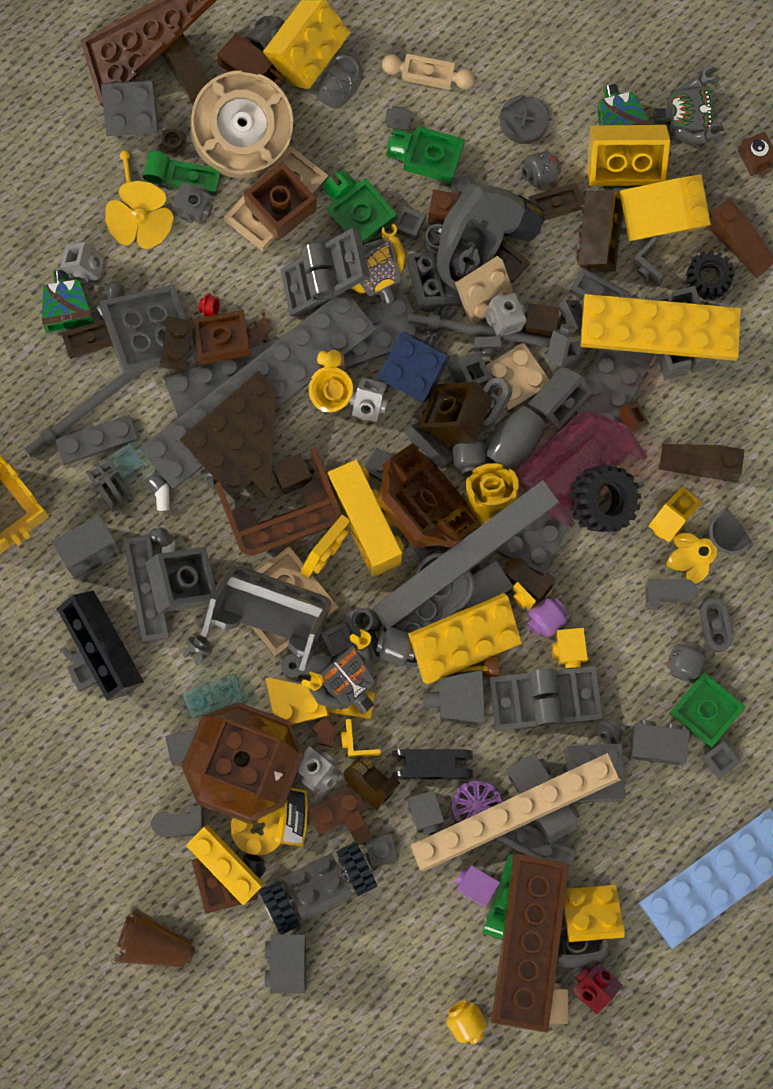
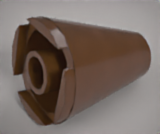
[114,907,195,967]

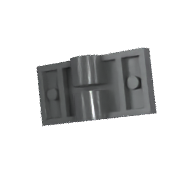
[280,228,370,317]
[489,666,603,732]

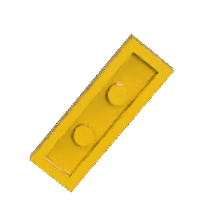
[186,825,264,905]

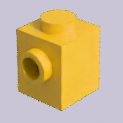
[551,628,587,669]

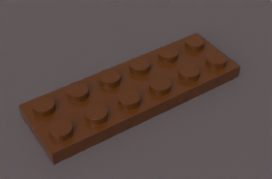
[491,854,569,1033]

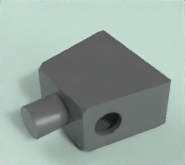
[423,671,485,725]

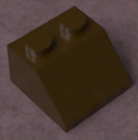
[418,381,493,444]

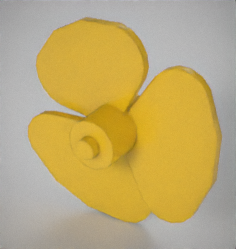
[105,180,174,249]

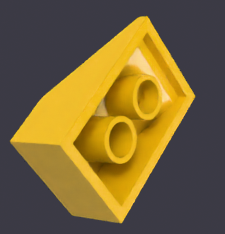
[620,174,711,241]

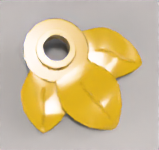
[666,533,718,584]

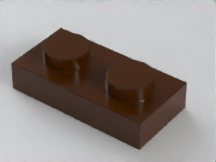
[307,787,367,836]

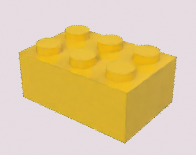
[263,0,351,89]
[587,125,670,186]

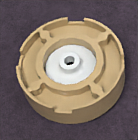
[190,71,293,178]

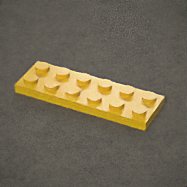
[580,294,741,361]

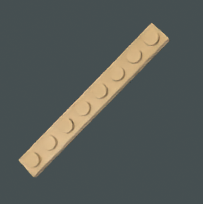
[411,753,621,872]

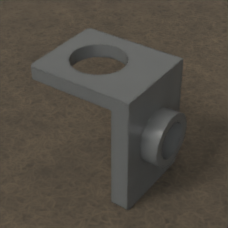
[633,236,664,287]

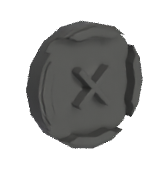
[500,95,549,144]

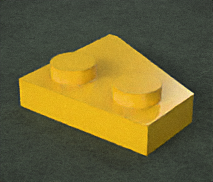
[266,678,330,726]

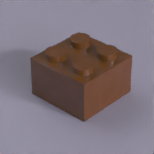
[244,162,317,241]

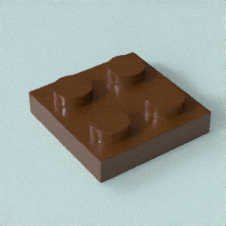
[193,310,251,365]

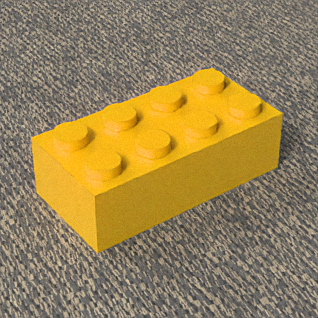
[328,459,405,578]

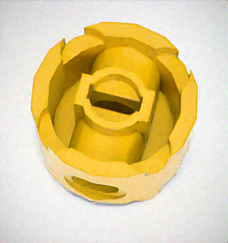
[466,463,519,525]

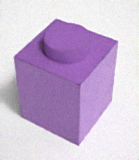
[455,865,500,908]

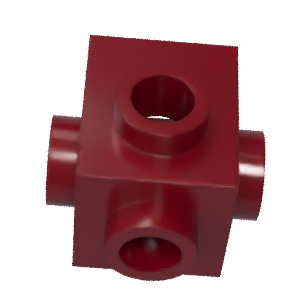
[572,962,623,1014]

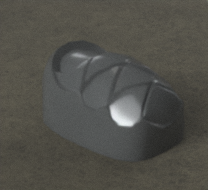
[316,53,363,109]
[557,925,608,968]

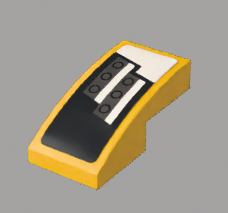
[275,788,308,847]

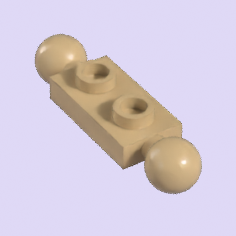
[382,54,475,90]

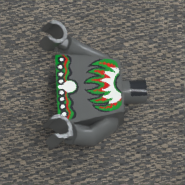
[654,66,724,146]

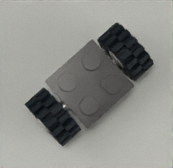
[259,842,378,935]

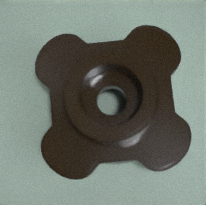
[159,129,187,155]

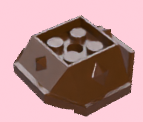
[377,443,480,548]
[181,702,304,824]

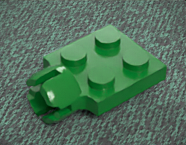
[386,126,465,184]
[324,170,398,245]

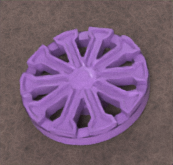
[451,780,502,823]

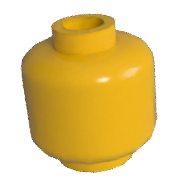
[446,1000,488,1044]

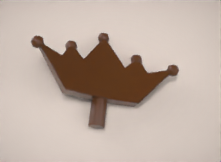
[247,312,272,348]

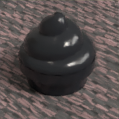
[242,854,265,878]

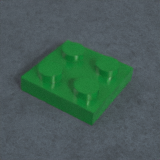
[669,672,745,749]

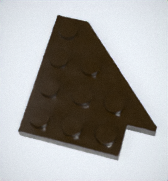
[180,370,276,499]

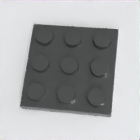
[99,284,197,375]

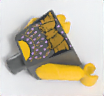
[350,224,406,304]

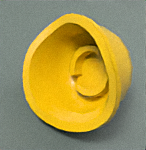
[309,367,353,412]

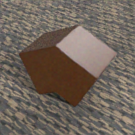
[312,717,336,748]
[343,811,373,846]

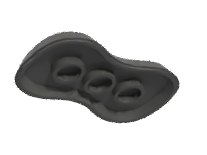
[379,553,475,667]

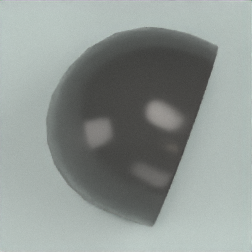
[709,507,753,554]

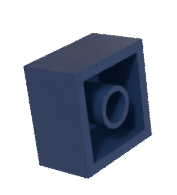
[378,332,451,402]

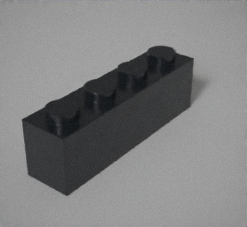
[56,590,144,701]

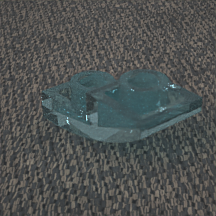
[182,674,245,719]

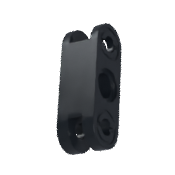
[392,749,473,780]

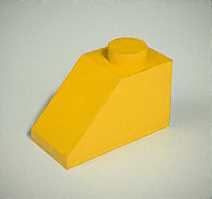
[648,486,703,542]

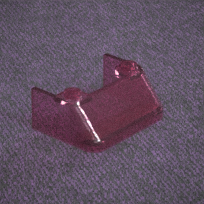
[515,411,647,527]

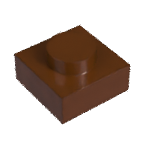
[618,402,649,433]

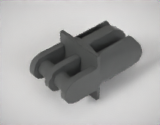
[86,458,134,512]

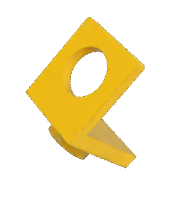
[512,582,552,611]
[341,719,381,759]

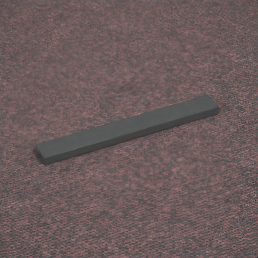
[372,480,560,629]

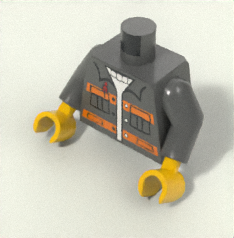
[302,629,375,714]

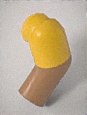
[317,350,346,371]

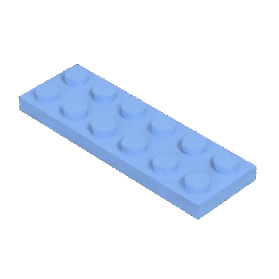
[638,808,773,949]

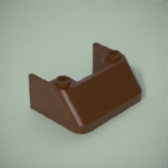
[215,447,340,556]

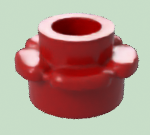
[199,293,220,317]

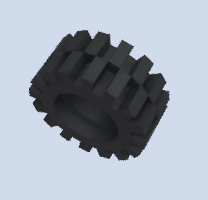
[686,250,735,300]

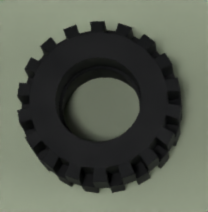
[568,465,641,532]

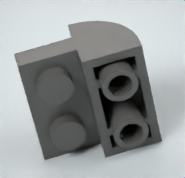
[406,252,462,312]

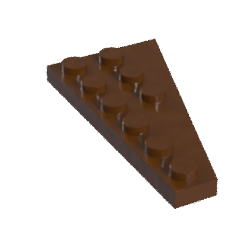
[80,0,217,107]

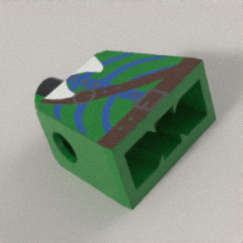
[597,84,651,126]
[42,270,94,333]

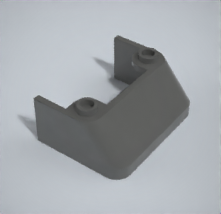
[201,567,331,671]

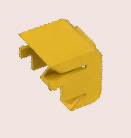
[0,454,49,555]

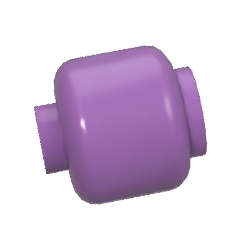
[527,598,568,637]

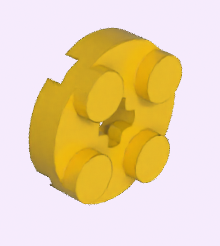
[231,812,281,856]

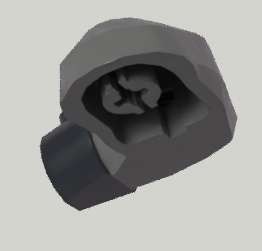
[437,183,544,291]

